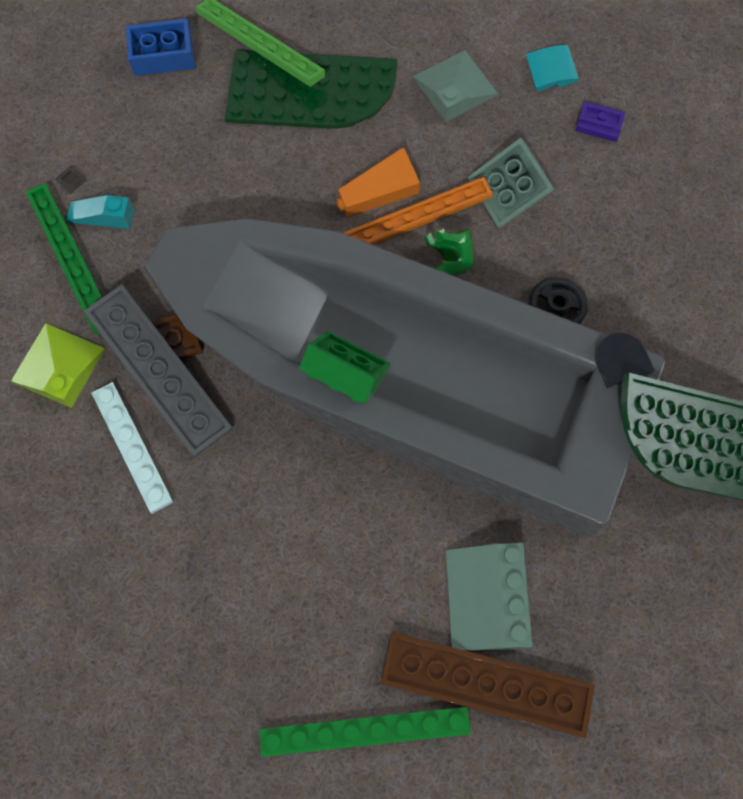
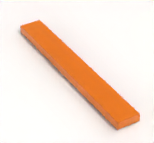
[343,177,493,245]

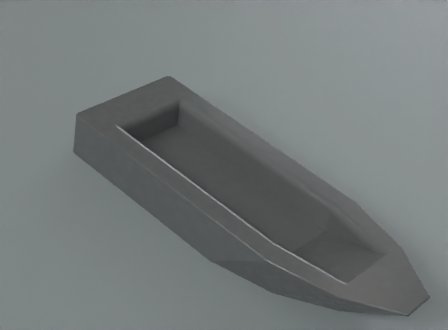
[144,218,665,537]

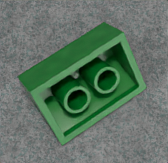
[299,331,392,404]

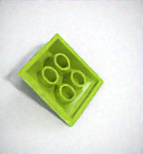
[11,323,105,408]

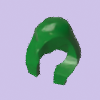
[424,229,474,276]

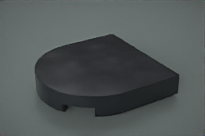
[595,333,655,388]

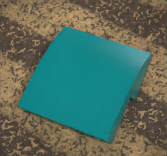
[526,45,579,91]

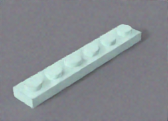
[92,382,173,514]

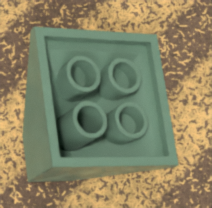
[413,50,498,122]
[468,138,555,228]

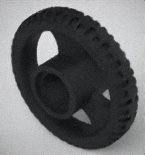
[528,277,588,324]

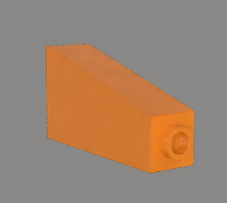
[336,148,420,217]

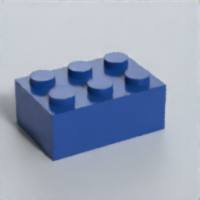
[126,18,195,76]

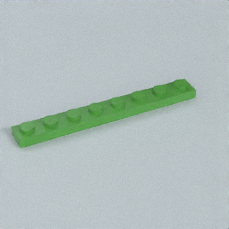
[196,0,325,87]

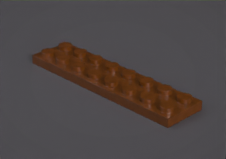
[380,632,595,738]

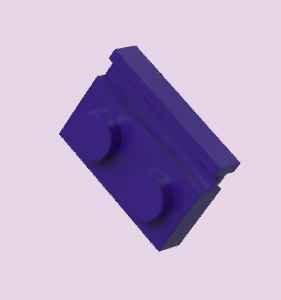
[576,102,626,142]

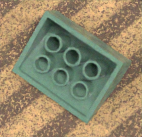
[446,543,532,651]

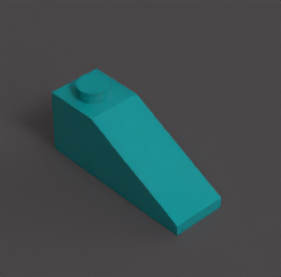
[66,195,135,229]

